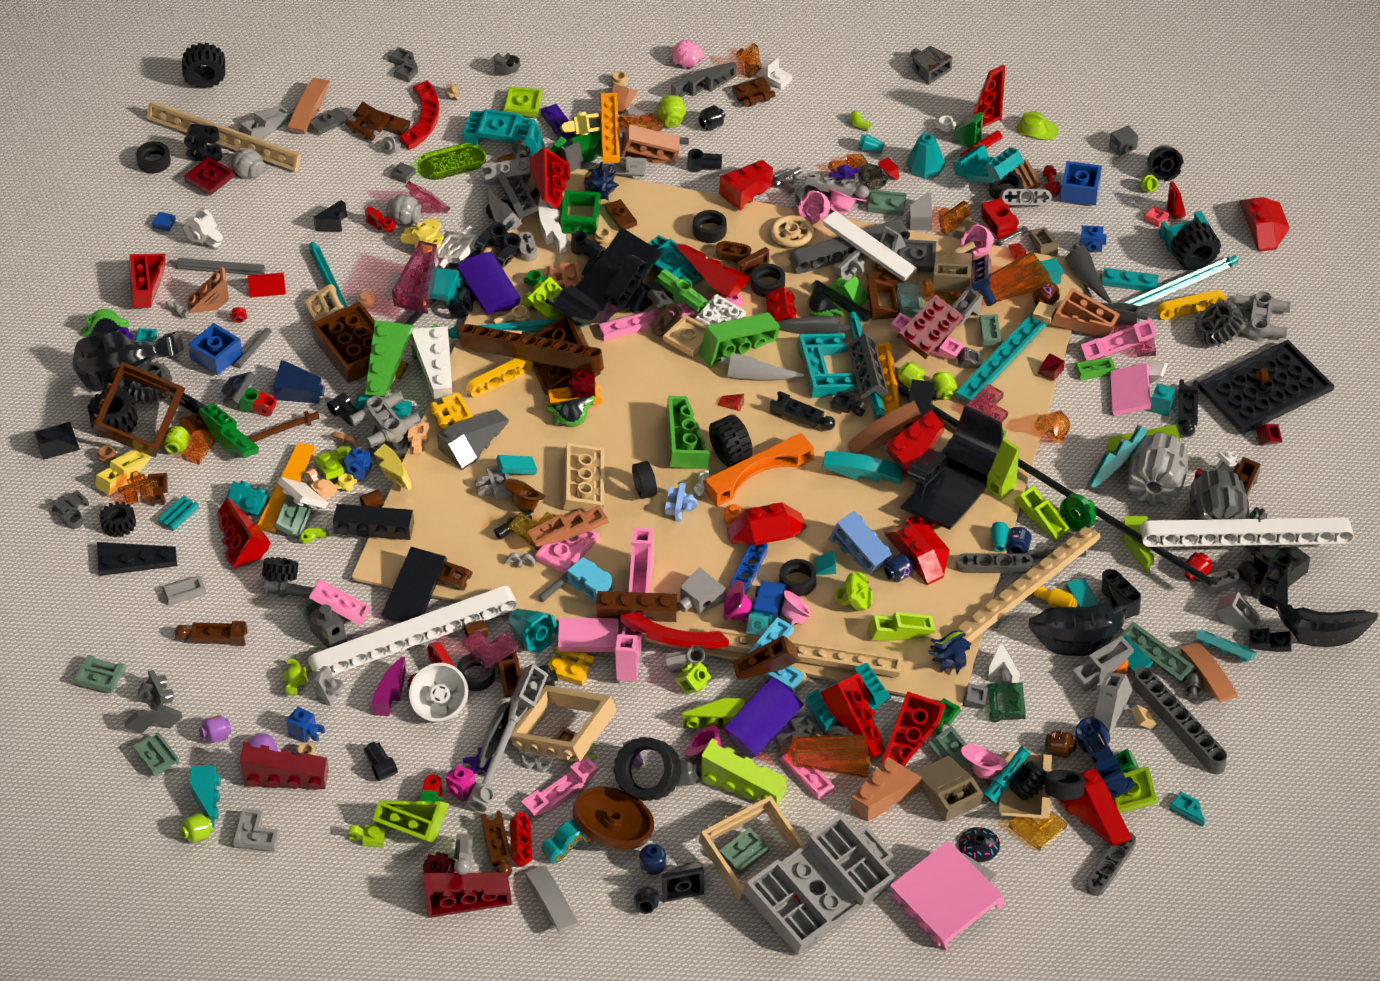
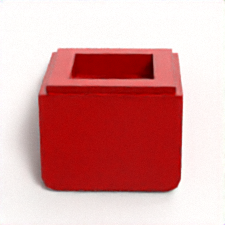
[878,157,899,180]

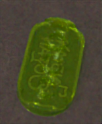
[417,142,486,180]

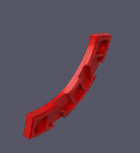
[399,80,440,150]
[620,612,729,649]

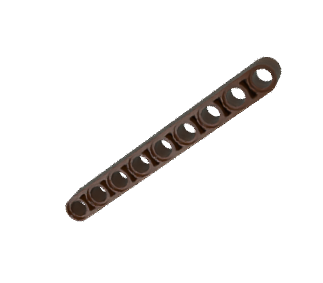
[458,324,604,373]

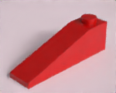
[973,64,1006,128]
[530,147,570,209]
[217,497,271,568]
[820,673,885,758]
[881,691,946,767]
[1059,768,1132,846]

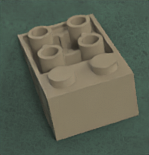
[933,252,972,293]
[914,755,983,822]

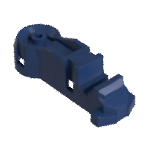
[1075,717,1135,798]

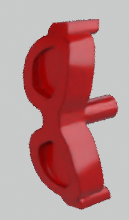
[906,517,935,528]

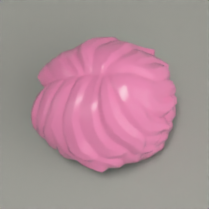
[671,40,705,69]
[798,190,831,225]
[960,224,994,259]

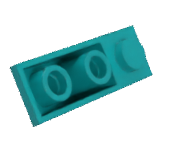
[190,765,221,827]

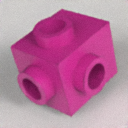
[446,765,476,802]

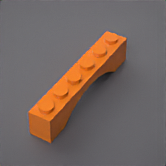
[705,433,814,506]

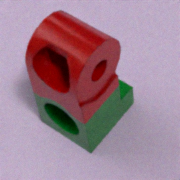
[239,388,277,417]
[421,774,443,802]

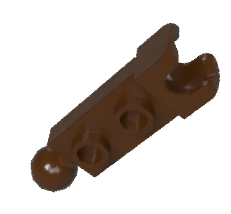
[174,621,248,646]
[481,811,512,877]

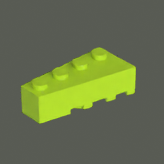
[701,738,787,805]

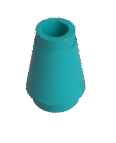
[858,134,885,153]
[990,522,1009,552]

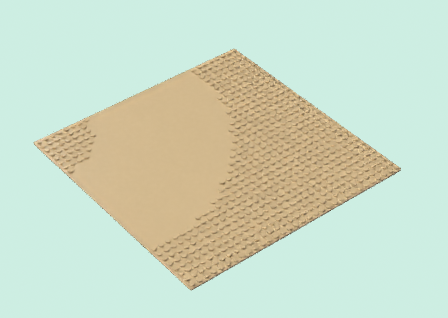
[352,169,1085,707]

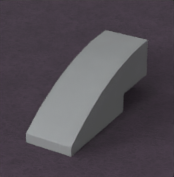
[239,105,292,139]
[1073,636,1134,692]

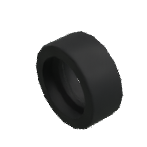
[136,141,171,174]
[989,172,1023,202]
[693,210,727,243]
[751,264,785,297]
[632,461,657,499]
[779,559,817,596]
[457,653,495,691]
[1045,770,1085,800]

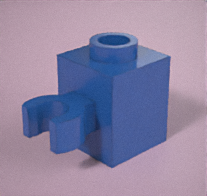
[286,706,325,742]

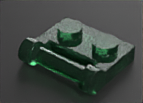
[986,682,1026,722]

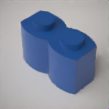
[751,580,786,622]

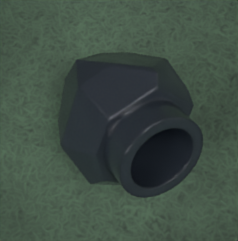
[633,886,659,914]

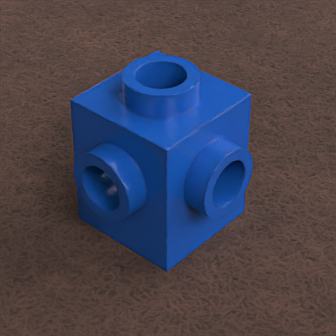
[1080,225,1107,252]
[343,448,372,481]

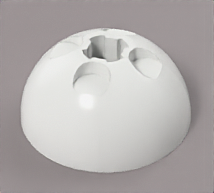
[409,663,468,722]

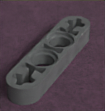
[956,553,1033,574]
[1086,832,1136,896]

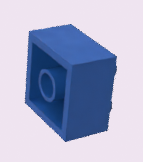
[1060,161,1102,205]
[188,323,243,376]

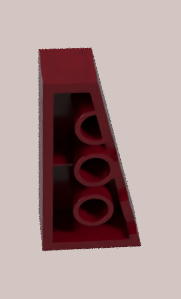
[240,742,329,790]

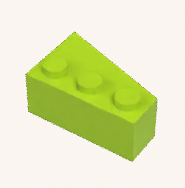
[372,800,449,843]

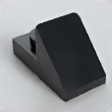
[313,200,347,232]

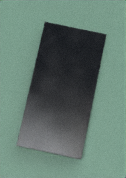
[381,547,447,623]

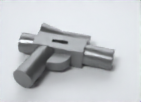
[773,167,802,193]

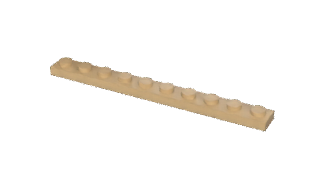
[146,101,301,171]
[953,526,1100,642]
[703,626,903,677]

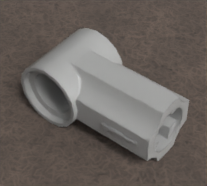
[665,646,706,672]

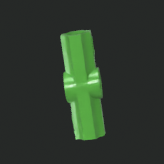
[656,269,708,313]

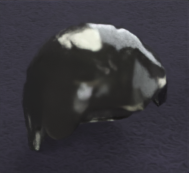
[858,163,888,190]

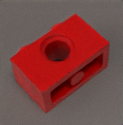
[981,198,1019,239]

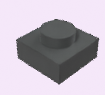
[391,162,416,183]
[964,683,988,709]

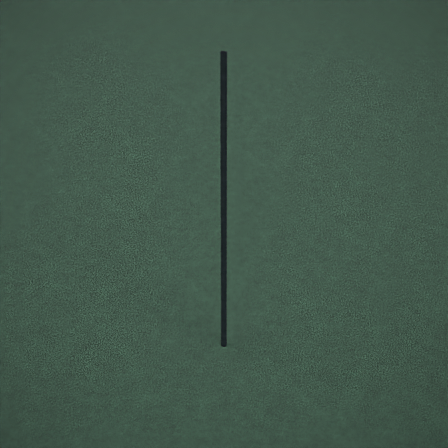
[898,384,1214,586]

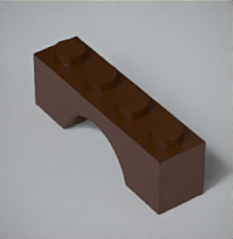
[596,591,677,622]

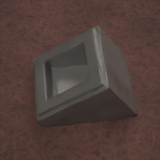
[958,347,981,368]

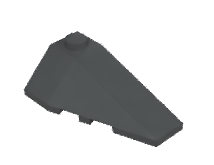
[437,409,509,470]

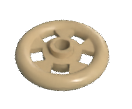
[771,215,814,247]

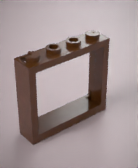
[91,362,185,458]

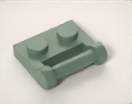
[74,655,126,693]

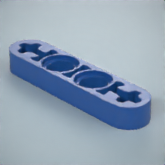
[729,543,768,595]

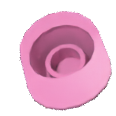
[828,189,866,214]
[781,590,813,626]
[961,744,1007,782]

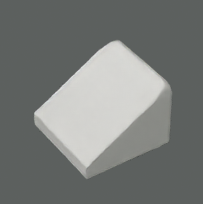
[1147,362,1167,384]

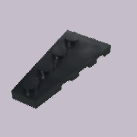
[97,542,178,576]

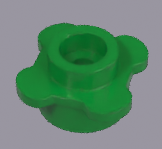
[524,270,545,287]

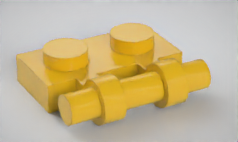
[430,392,473,430]
[548,646,595,686]

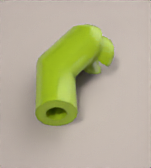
[850,111,871,131]
[299,528,327,544]

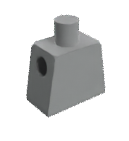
[677,567,726,614]

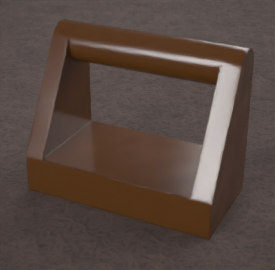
[867,279,900,320]

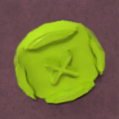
[834,571,873,611]

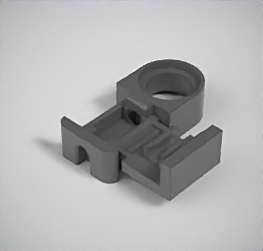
[50,490,89,529]

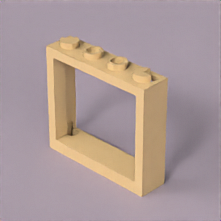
[510,685,617,762]
[698,796,804,901]

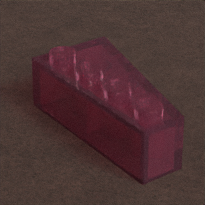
[392,241,439,314]

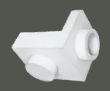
[1214,451,1240,473]

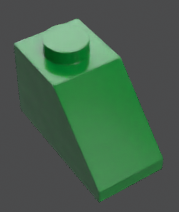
[954,112,983,148]
[571,131,602,163]

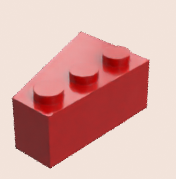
[719,160,773,211]
[129,254,166,308]
[886,410,944,475]

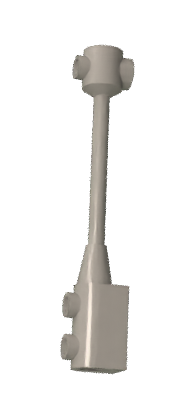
[467,664,549,812]

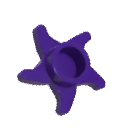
[829,165,860,181]
[463,747,493,775]

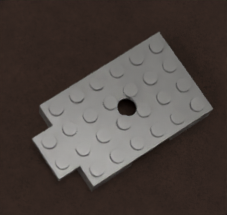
[742,814,896,955]

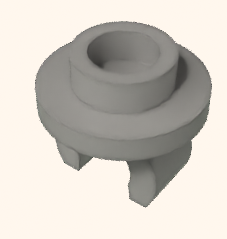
[382,137,401,154]

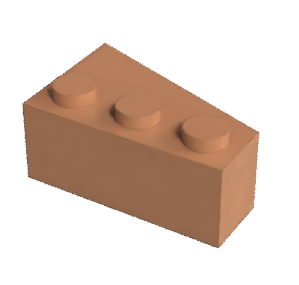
[620,124,680,163]
[1050,288,1120,338]
[851,757,922,821]

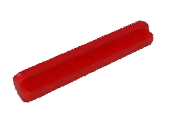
[960,130,1003,157]

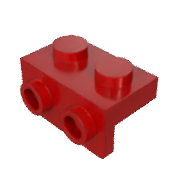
[765,286,797,322]

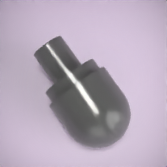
[1185,673,1202,699]

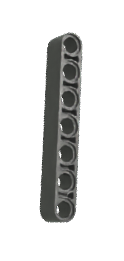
[789,219,910,274]
[1133,667,1227,775]

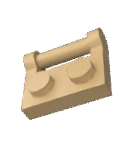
[304,284,345,322]

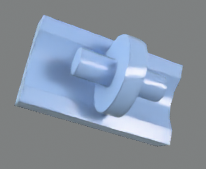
[665,483,698,522]

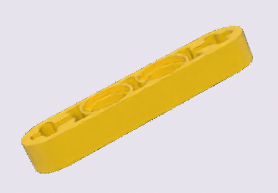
[1157,290,1227,320]
[466,358,533,397]

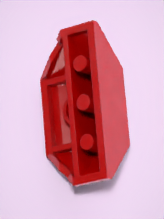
[1239,197,1290,252]
[727,502,807,545]
[885,524,950,585]

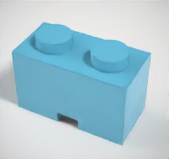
[567,557,613,603]

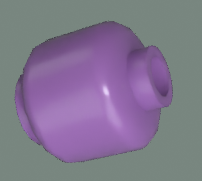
[199,715,231,743]

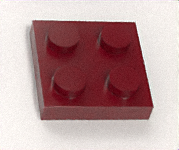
[184,157,235,196]

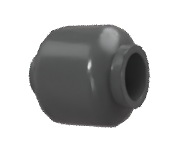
[676,759,700,786]

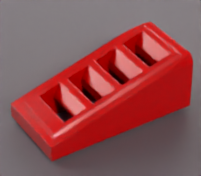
[1167,181,1186,219]

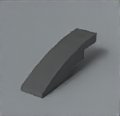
[671,62,736,97]

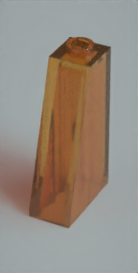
[977,251,1052,302]
[788,734,871,778]

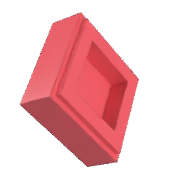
[1144,205,1169,227]

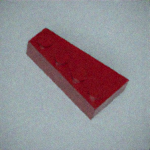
[422,872,512,918]

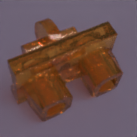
[118,471,158,504]

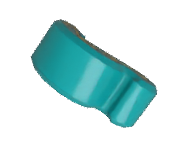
[541,819,593,863]

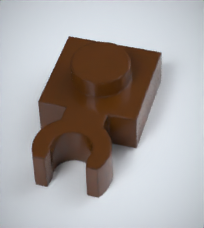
[148,473,168,506]

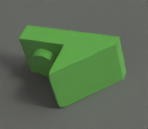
[829,276,868,306]

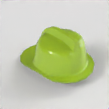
[1017,111,1059,140]

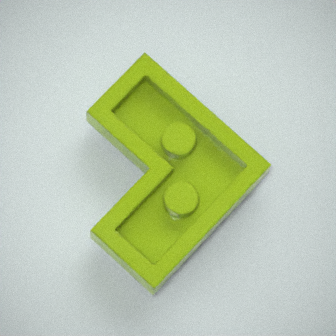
[313,445,351,480]

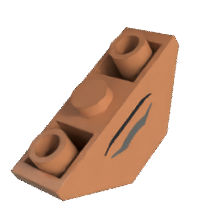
[188,267,229,313]

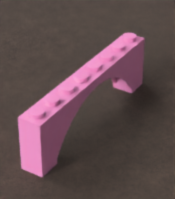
[615,528,654,682]

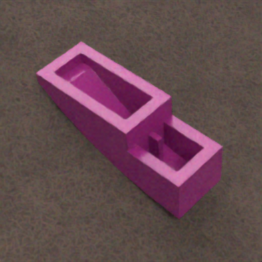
[372,657,406,716]

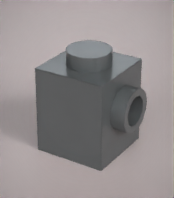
[1109,125,1138,156]

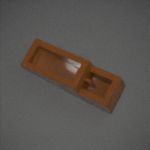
[495,644,521,698]

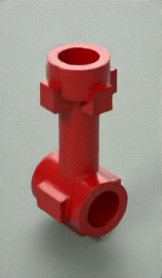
[1043,165,1060,194]

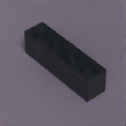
[905,379,938,429]
[333,504,414,540]

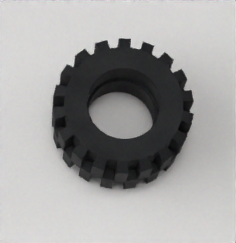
[182,43,225,89]
[1170,222,1221,271]
[88,389,138,438]
[709,414,753,467]

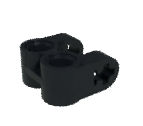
[184,124,222,162]
[474,222,521,268]

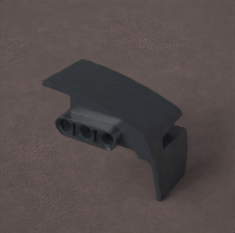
[545,227,662,324]
[900,405,1003,530]

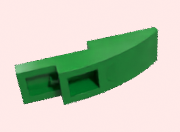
[199,403,259,458]

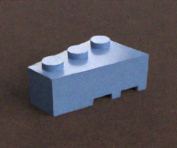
[828,511,892,574]

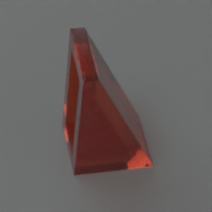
[1008,243,1027,262]
[718,394,744,411]

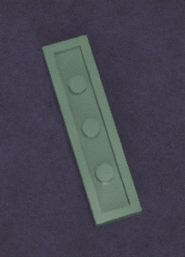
[1120,621,1195,683]

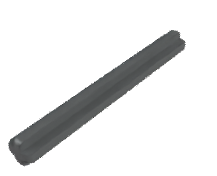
[177,258,265,275]

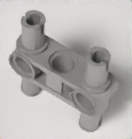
[1235,291,1291,342]
[349,390,421,448]

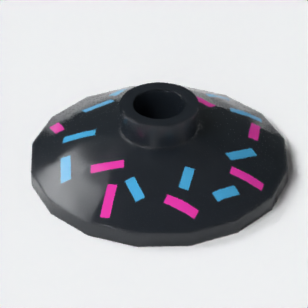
[959,827,1000,862]

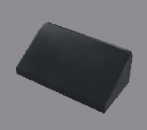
[170,393,206,414]

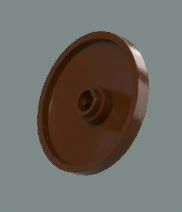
[572,787,654,850]

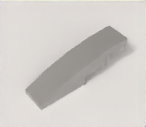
[525,865,579,933]

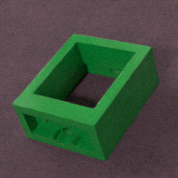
[561,190,601,235]

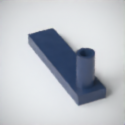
[971,254,997,306]

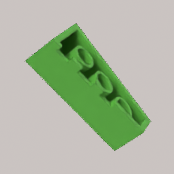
[699,312,780,368]
[365,320,414,398]
[666,396,710,469]

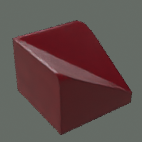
[1038,353,1065,381]
[1256,424,1282,446]

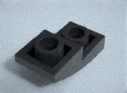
[1249,628,1292,652]

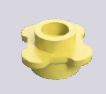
[335,473,357,491]

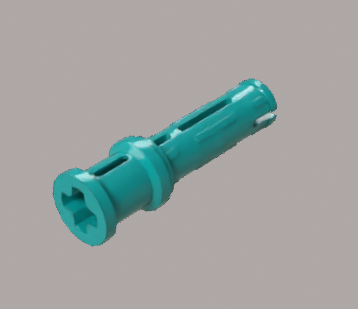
[982,746,1031,804]

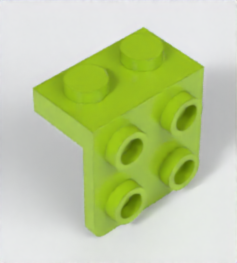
[521,277,563,319]

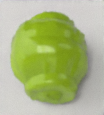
[657,95,686,128]

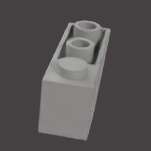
[1094,672,1133,735]

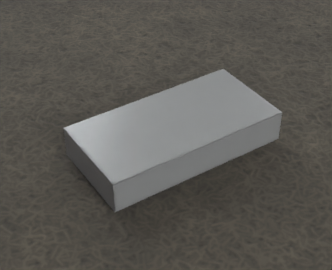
[163,576,207,605]

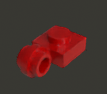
[365,206,396,233]

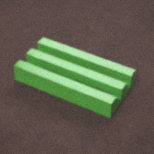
[1075,357,1116,380]

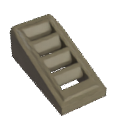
[1028,227,1058,256]

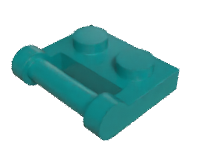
[524,120,545,157]

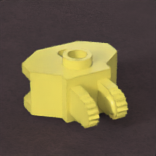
[560,112,601,136]
[400,218,444,253]

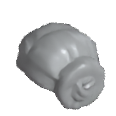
[231,148,265,179]
[386,194,421,225]

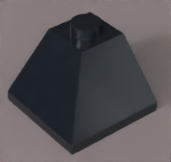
[34,422,80,460]
[661,862,704,903]

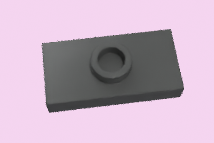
[309,107,348,135]

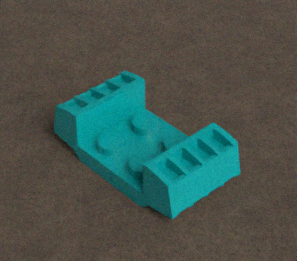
[462,109,535,153]
[953,145,1024,183]
[648,235,704,287]
[806,662,891,734]

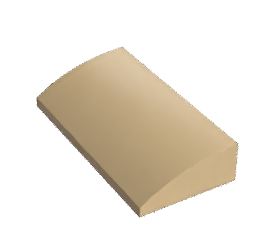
[563,443,604,511]

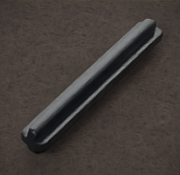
[814,280,872,322]

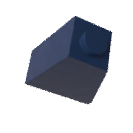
[273,360,325,404]

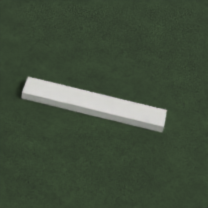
[823,211,917,282]

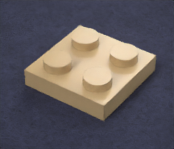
[663,315,706,357]

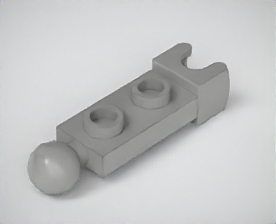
[482,157,532,185]
[804,173,869,199]
[454,834,473,875]

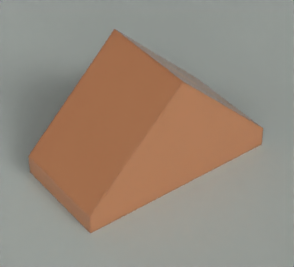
[612,84,637,114]

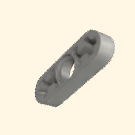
[1000,189,1052,205]

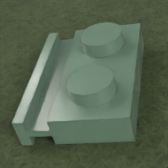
[868,189,907,216]
[273,495,312,539]
[928,726,970,767]
[133,732,180,776]
[719,827,770,875]

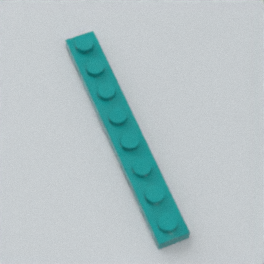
[956,311,1048,405]

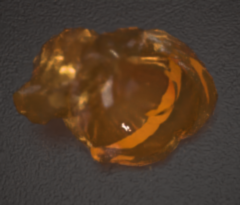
[1035,410,1071,443]

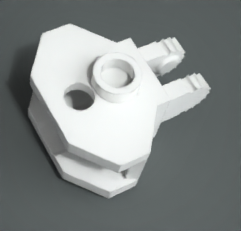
[184,209,223,249]

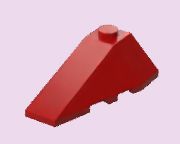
[677,243,751,298]

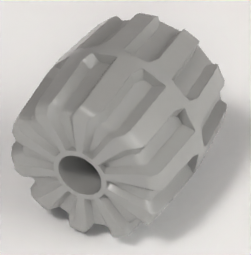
[1128,432,1189,506]

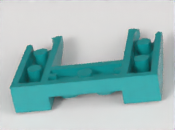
[797,333,863,398]

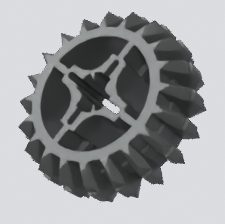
[1194,300,1244,347]
[122,361,172,405]

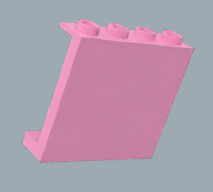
[890,840,1005,951]

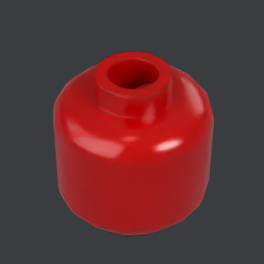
[1184,552,1212,581]

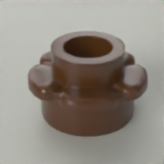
[1256,367,1269,385]

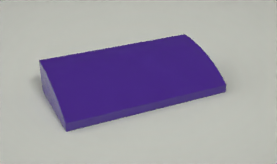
[456,251,521,314]
[723,676,804,758]

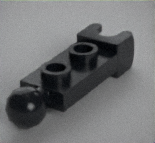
[1178,379,1198,437]
[770,391,835,431]

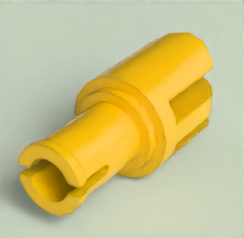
[1033,586,1078,607]

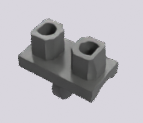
[138,670,174,710]

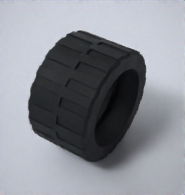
[614,737,682,801]

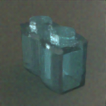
[897,281,926,318]

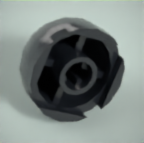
[1147,145,1184,181]

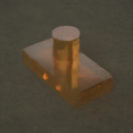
[736,43,762,78]
[938,201,971,235]
[182,429,216,465]

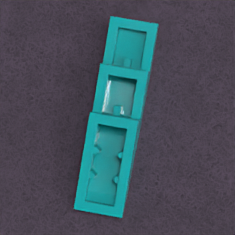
[1087,425,1148,488]
[822,451,903,484]

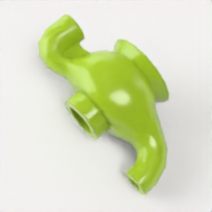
[284,658,307,696]

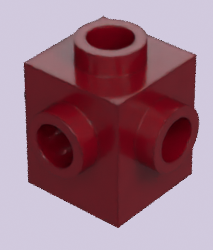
[569,371,596,397]
[423,852,456,873]

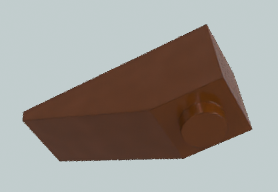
[732,635,800,680]

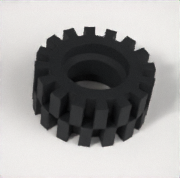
[99,501,136,537]
[262,557,299,581]
[1009,761,1047,801]

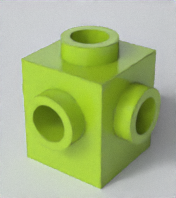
[674,661,711,694]

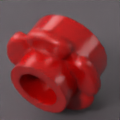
[230,307,248,323]

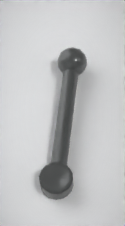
[997,226,1028,246]

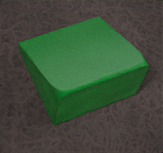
[1114,748,1139,773]

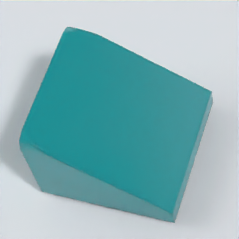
[814,551,836,575]

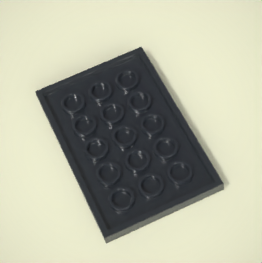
[1198,340,1334,434]

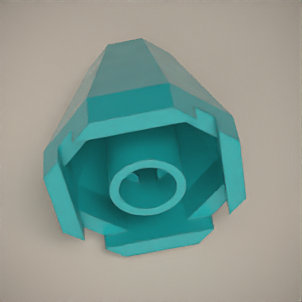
[907,133,945,179]
[508,608,558,653]

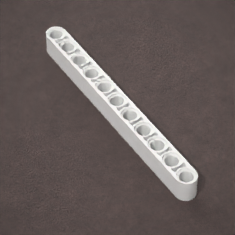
[1140,518,1354,547]
[308,586,517,675]

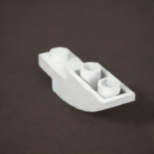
[538,195,568,254]

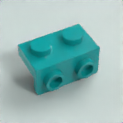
[224,480,271,517]

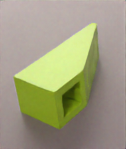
[986,439,1019,499]
[1123,516,1154,573]
[682,698,745,729]

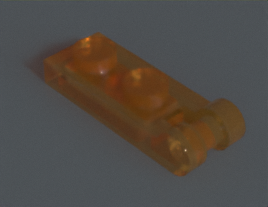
[618,113,665,131]

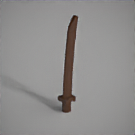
[249,411,320,442]

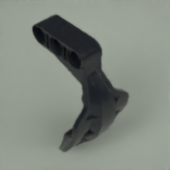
[72,331,184,391]
[1258,551,1378,647]
[1028,569,1141,656]

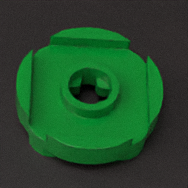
[1060,493,1096,532]

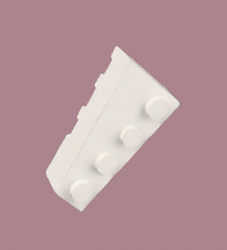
[411,326,453,402]

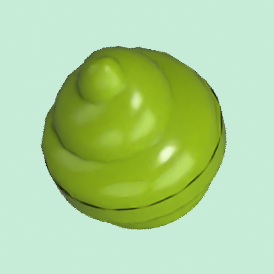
[1140,175,1158,193]

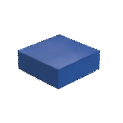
[152,212,176,231]

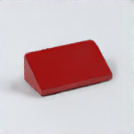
[247,272,286,298]

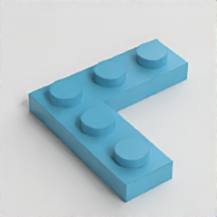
[747,617,804,692]

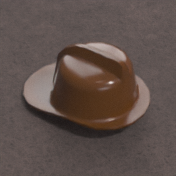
[503,479,545,514]

